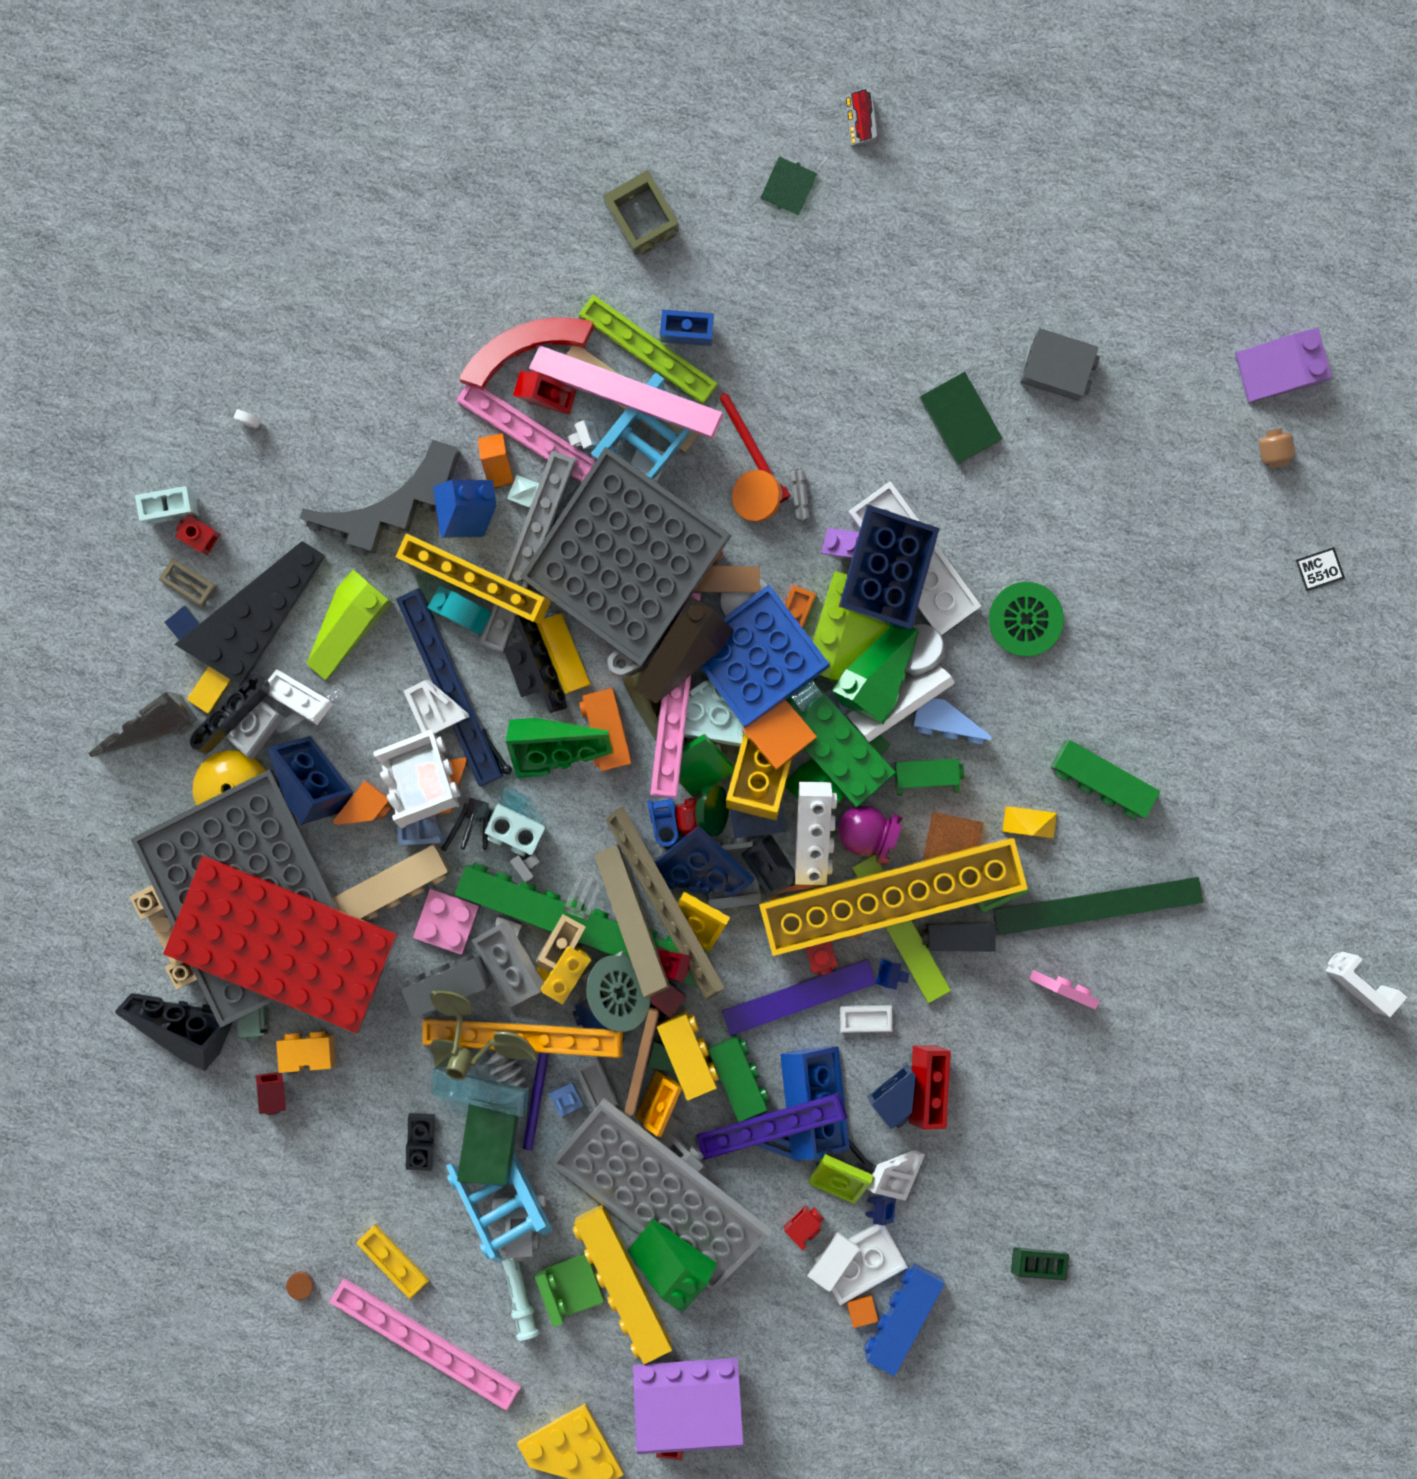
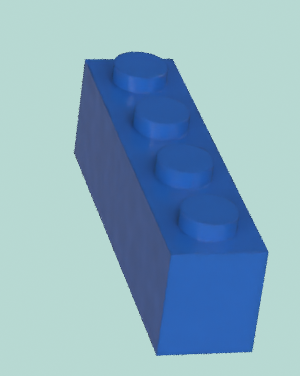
[864,1263,945,1377]

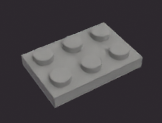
[471,920,544,1007]

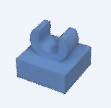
[549,1081,584,1117]

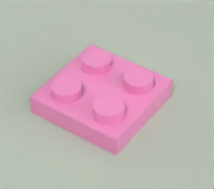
[413,888,480,955]

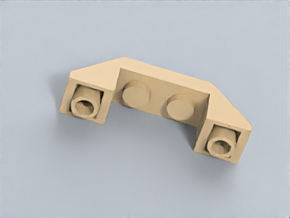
[130,885,197,990]

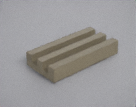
[159,558,217,607]

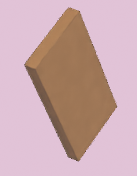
[624,1004,659,1115]

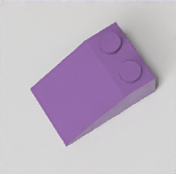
[1235,327,1332,403]

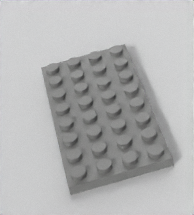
[550,1099,772,1292]

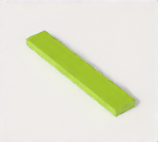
[578,294,718,406]
[852,855,951,1003]

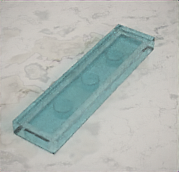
[431,1067,529,1117]

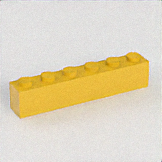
[396,534,552,624]
[572,1204,672,1364]

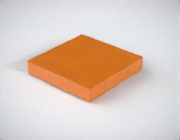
[743,700,817,771]

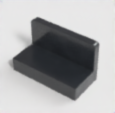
[741,835,795,898]

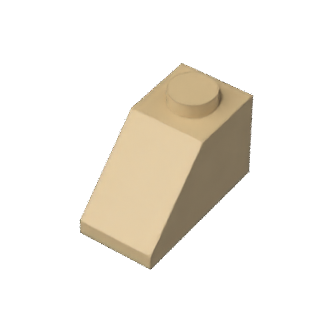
[534,914,586,973]

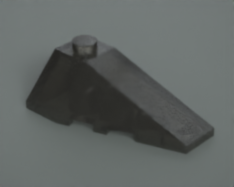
[88,692,198,758]

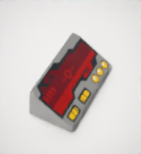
[844,88,877,147]

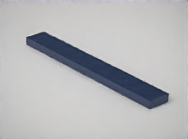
[396,588,504,787]

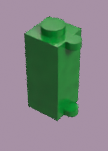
[894,759,964,796]

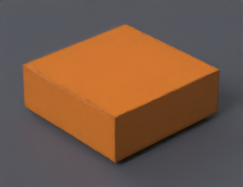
[847,1294,878,1328]

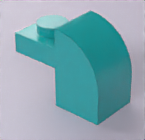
[427,585,492,636]

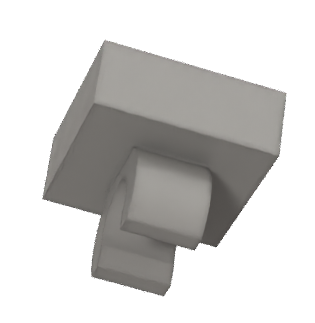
[510,853,540,882]

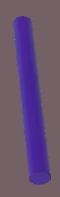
[523,1053,549,1150]

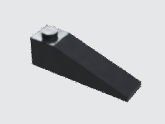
[115,993,233,1071]

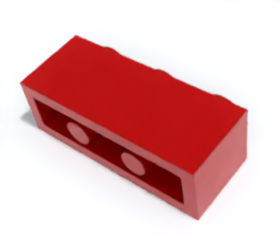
[909,1045,951,1130]

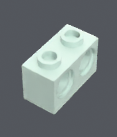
[135,486,199,525]
[484,803,545,857]

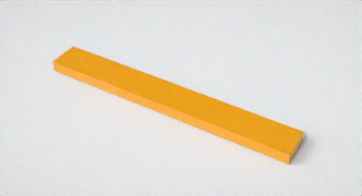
[422,1018,623,1058]

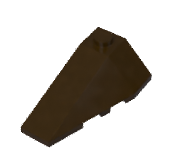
[634,596,734,703]

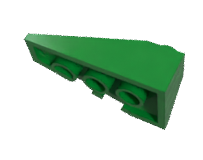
[832,626,919,725]

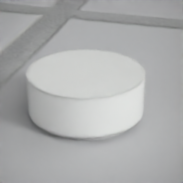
[234,410,261,429]

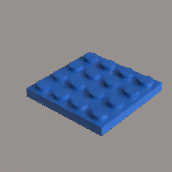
[701,584,830,728]

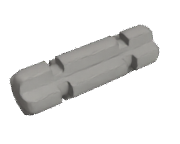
[791,470,810,521]

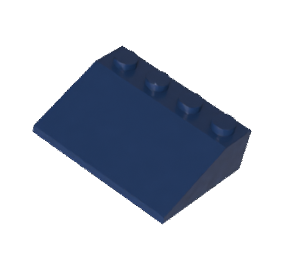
[839,505,940,629]

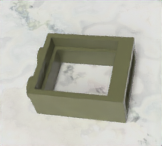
[603,170,679,256]

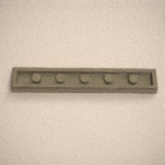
[594,844,670,998]

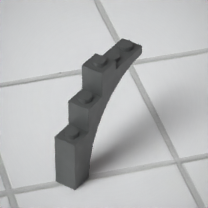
[300,440,460,556]

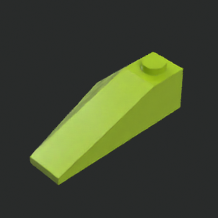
[306,569,393,681]

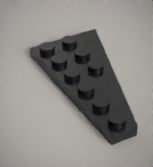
[174,541,325,685]

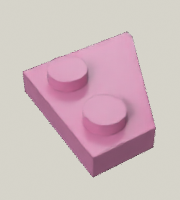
[1029,970,1100,1010]

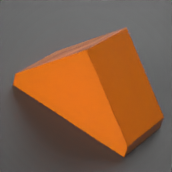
[478,433,514,488]

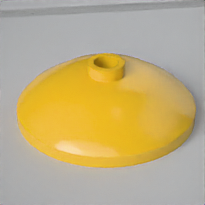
[192,750,266,806]

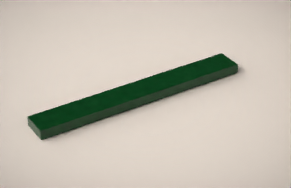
[993,877,1203,935]

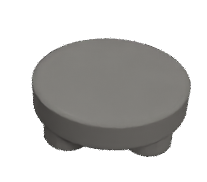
[905,624,946,677]

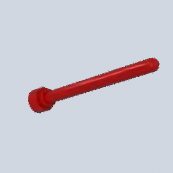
[720,393,791,503]

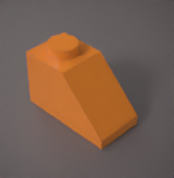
[332,781,392,825]

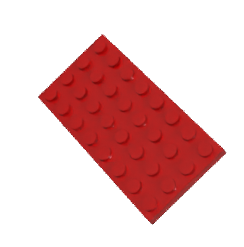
[163,856,398,1034]

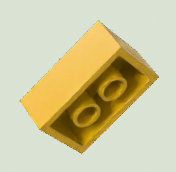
[726,734,793,821]
[657,1009,719,1101]

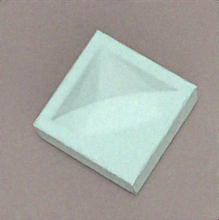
[507,475,539,508]

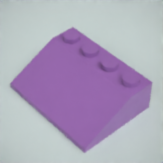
[633,1358,743,1454]

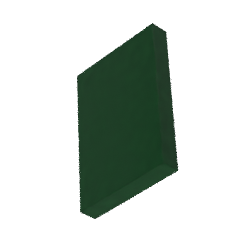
[919,372,1003,464]
[457,1102,520,1186]

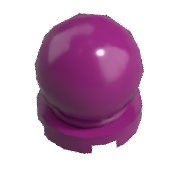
[838,805,903,865]

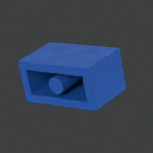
[660,309,714,346]

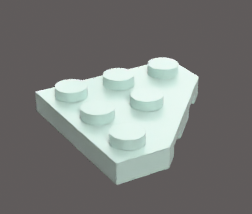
[684,679,744,746]

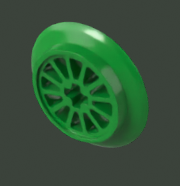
[989,582,1064,657]

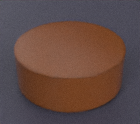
[286,1271,314,1300]

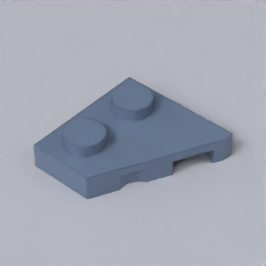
[397,792,446,845]

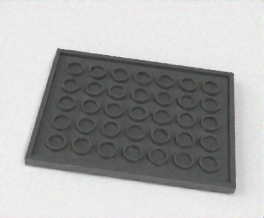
[130,769,340,1028]

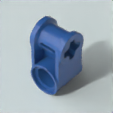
[647,798,679,847]

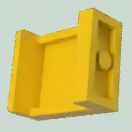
[536,944,591,1005]

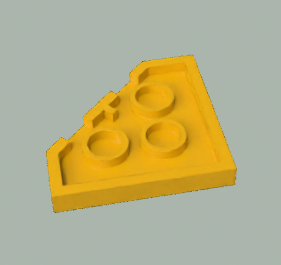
[517,1403,624,1479]

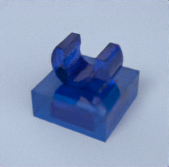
[877,958,909,990]
[865,1195,896,1226]

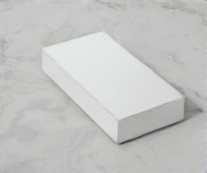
[840,1005,893,1033]
[808,1232,860,1292]

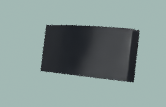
[406,1113,435,1171]

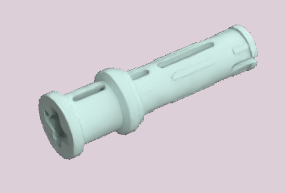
[502,1258,540,1341]

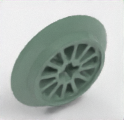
[586,955,650,1032]

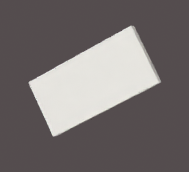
[846,664,955,742]

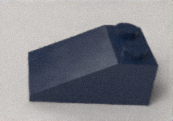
[267,736,353,825]

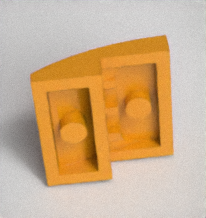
[636,1071,682,1137]

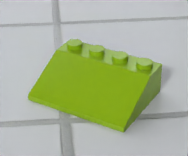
[812,571,890,683]

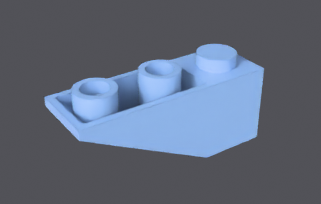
[911,698,991,745]

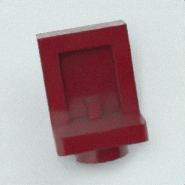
[656,947,691,982]

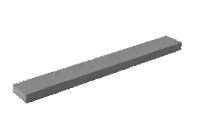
[479,450,577,653]

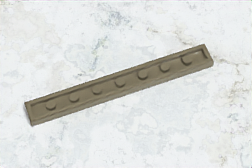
[606,807,725,1001]

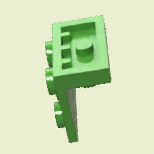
[535,1253,604,1327]

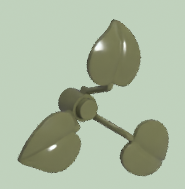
[430,991,537,1080]

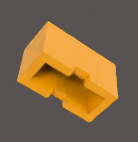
[276,1030,336,1073]

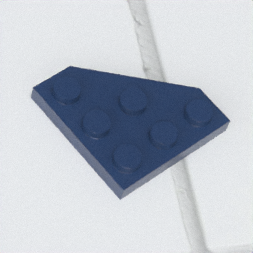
[654,825,754,897]

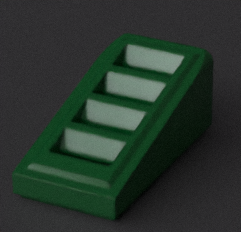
[1011,1247,1069,1280]

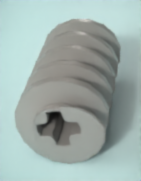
[486,1051,531,1105]

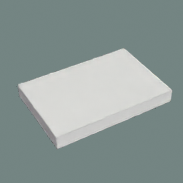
[814,1220,908,1305]

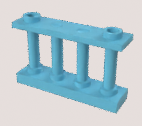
[591,373,692,482]
[446,1152,553,1262]

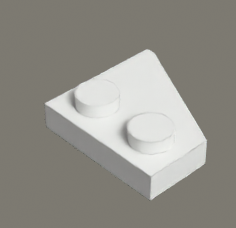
[404,680,470,734]
[867,1150,925,1201]

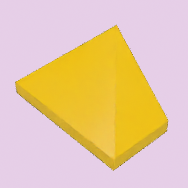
[1002,806,1057,839]

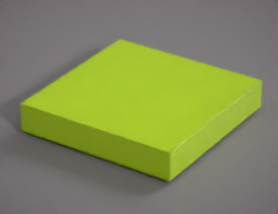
[808,1154,873,1204]

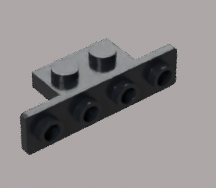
[504,615,567,713]

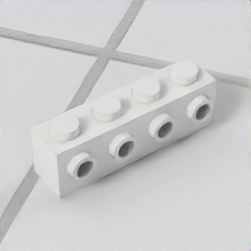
[795,782,837,885]

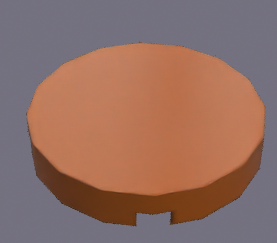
[732,470,783,522]

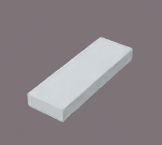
[267,669,333,725]

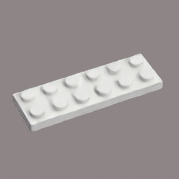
[848,481,981,635]

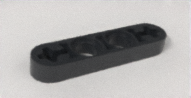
[190,674,270,754]

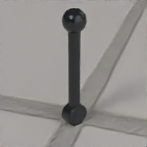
[483,728,512,775]

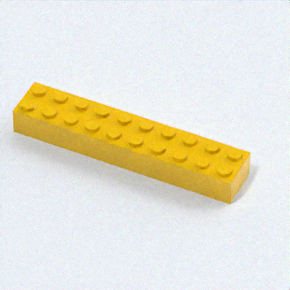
[759,838,1028,956]

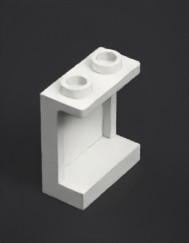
[1326,952,1407,1017]

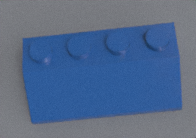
[780,1046,850,1160]

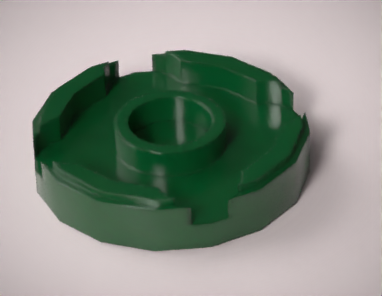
[695,785,729,836]

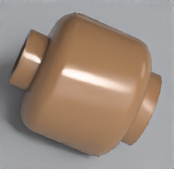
[1258,428,1295,468]

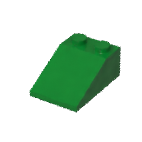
[627,1218,717,1313]

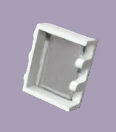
[374,730,460,829]

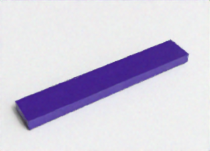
[722,958,877,1036]
[696,1092,848,1160]

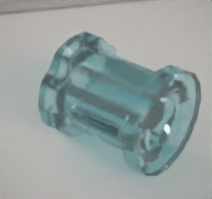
[790,680,823,712]

